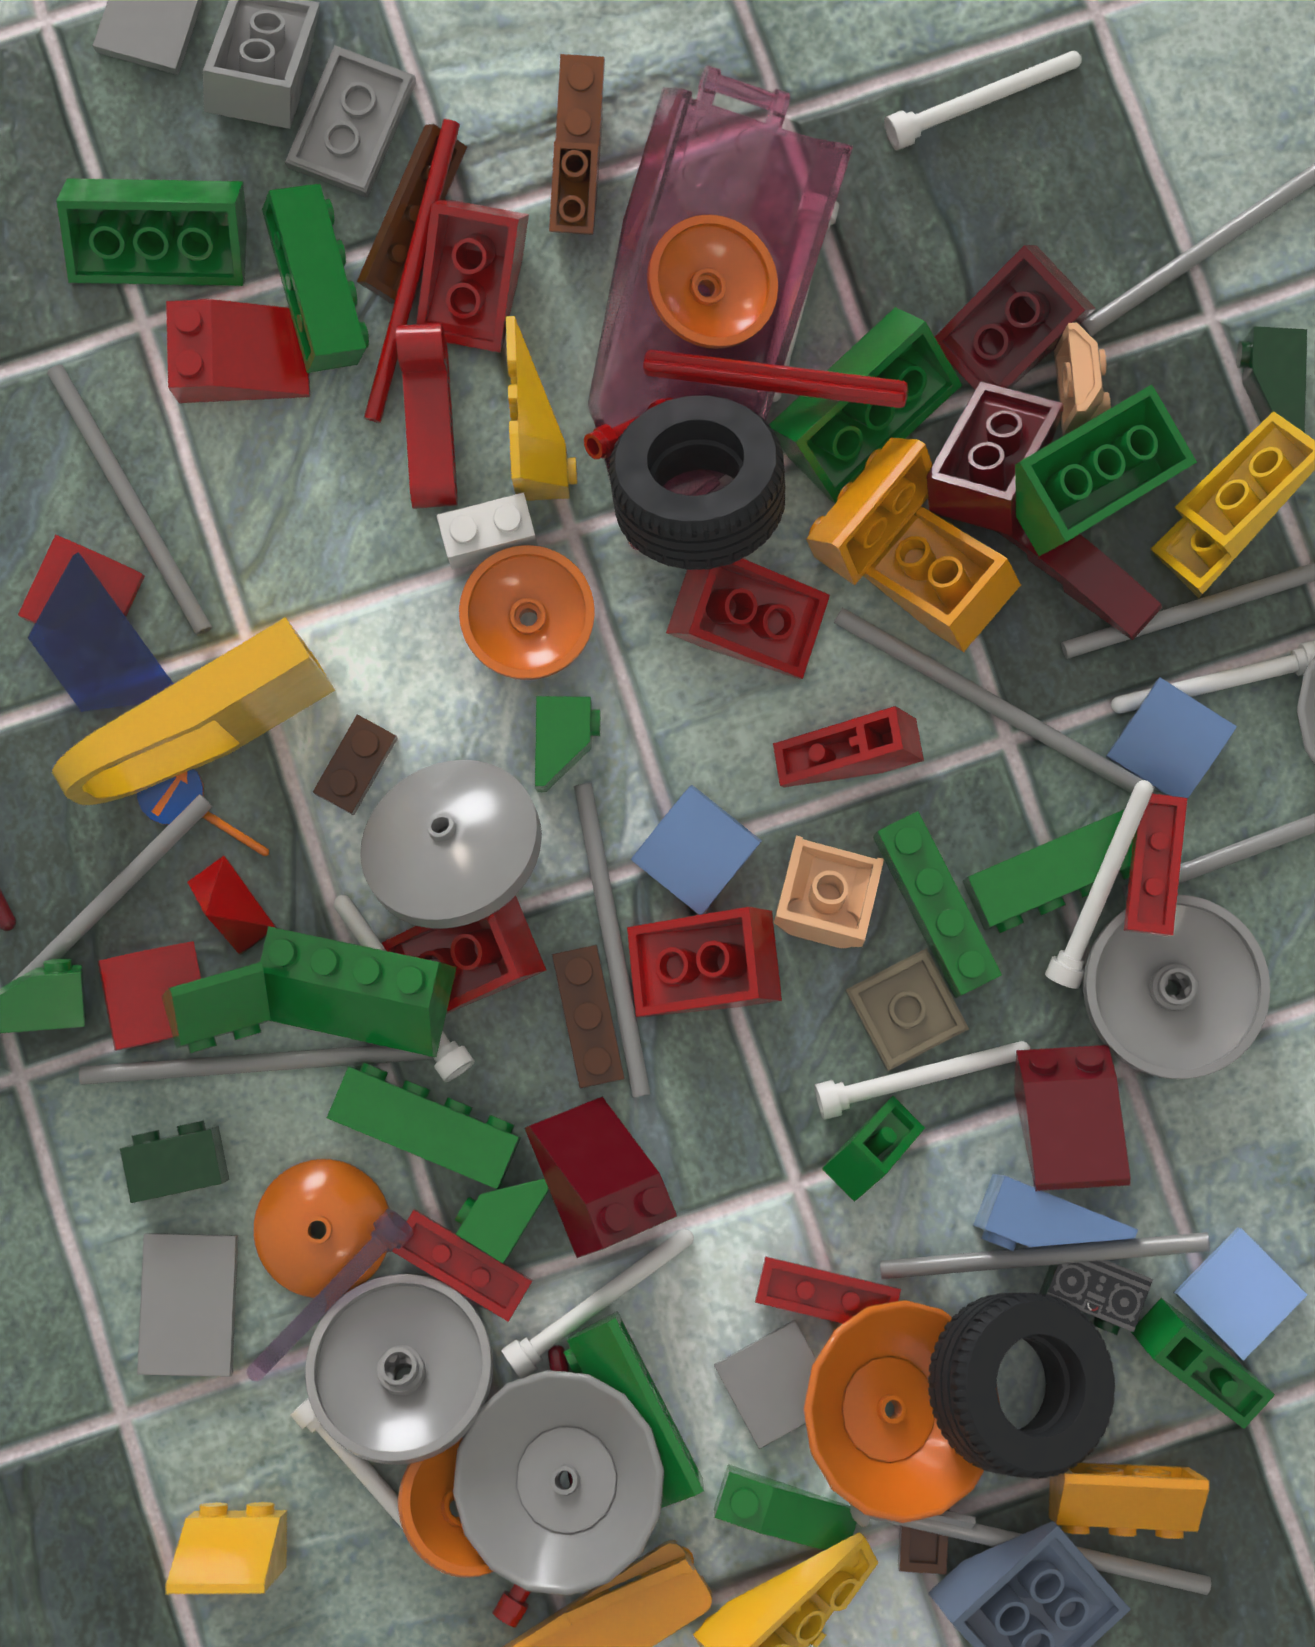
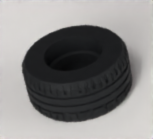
[609,395,786,570]
[928,1293,1115,1479]

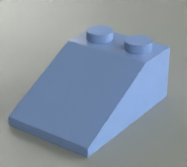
[973,1174,1138,1251]

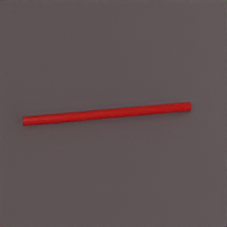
[364,119,460,423]

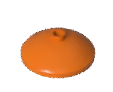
[647,215,778,349]
[459,545,595,680]
[253,1159,392,1298]
[398,1436,494,1578]

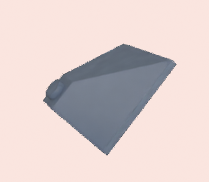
[928,1521,1131,1647]

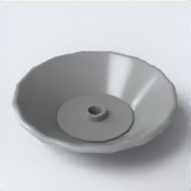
[453,1370,664,1596]

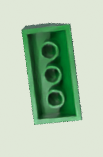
[56,178,247,286]
[769,307,962,504]
[1015,384,1197,556]
[260,926,457,1057]
[564,1311,704,1508]

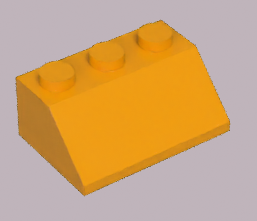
[806,438,933,585]
[1049,1462,1209,1539]

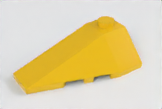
[506,316,578,501]
[692,1532,879,1647]

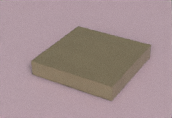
[845,948,969,1071]

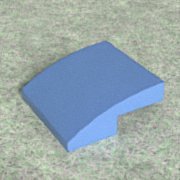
[1106,677,1237,798]
[631,785,762,915]

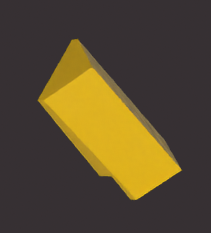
[1150,411,1315,598]

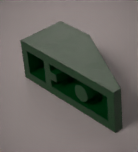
[1236,326,1307,433]

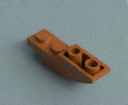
[549,54,605,235]

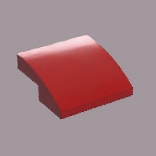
[18,534,145,656]
[98,941,201,1051]

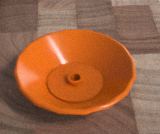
[804,1300,1000,1523]

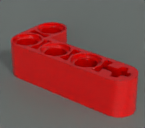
[396,322,458,509]

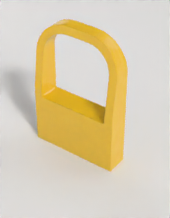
[52,617,335,805]

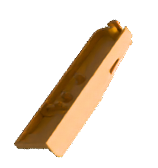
[503,1540,712,1647]

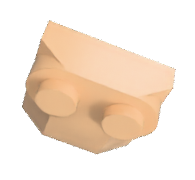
[1054,322,1111,436]
[774,835,884,948]

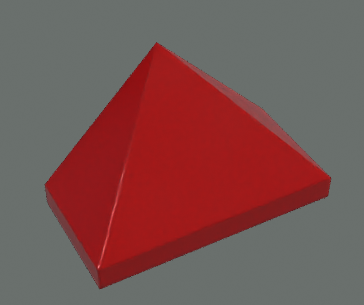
[187,856,277,955]

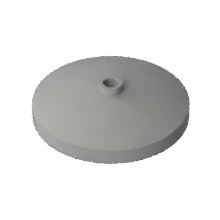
[360,760,542,929]
[1083,895,1270,1079]
[305,1274,493,1465]

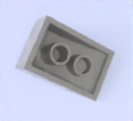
[203,0,320,129]

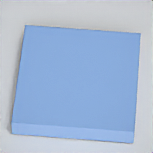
[1174,1227,1307,1361]

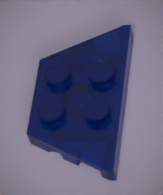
[28,552,174,713]

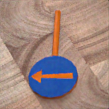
[137,769,269,856]

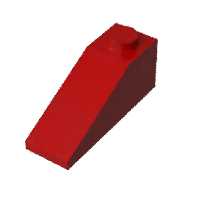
[773,706,924,788]

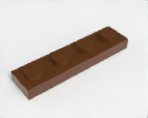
[357,124,467,304]

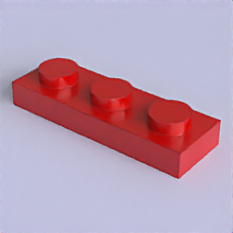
[1124,793,1188,937]
[390,1209,533,1322]
[755,1256,901,1324]

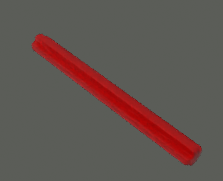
[643,349,908,408]

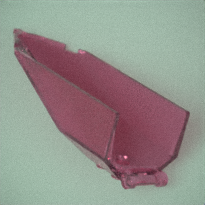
[588,65,853,550]

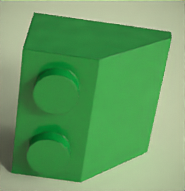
[161,962,271,1054]

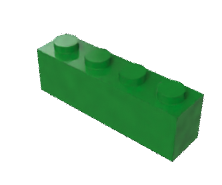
[262,183,369,373]
[962,809,1133,934]
[873,811,1002,998]
[326,1062,521,1189]

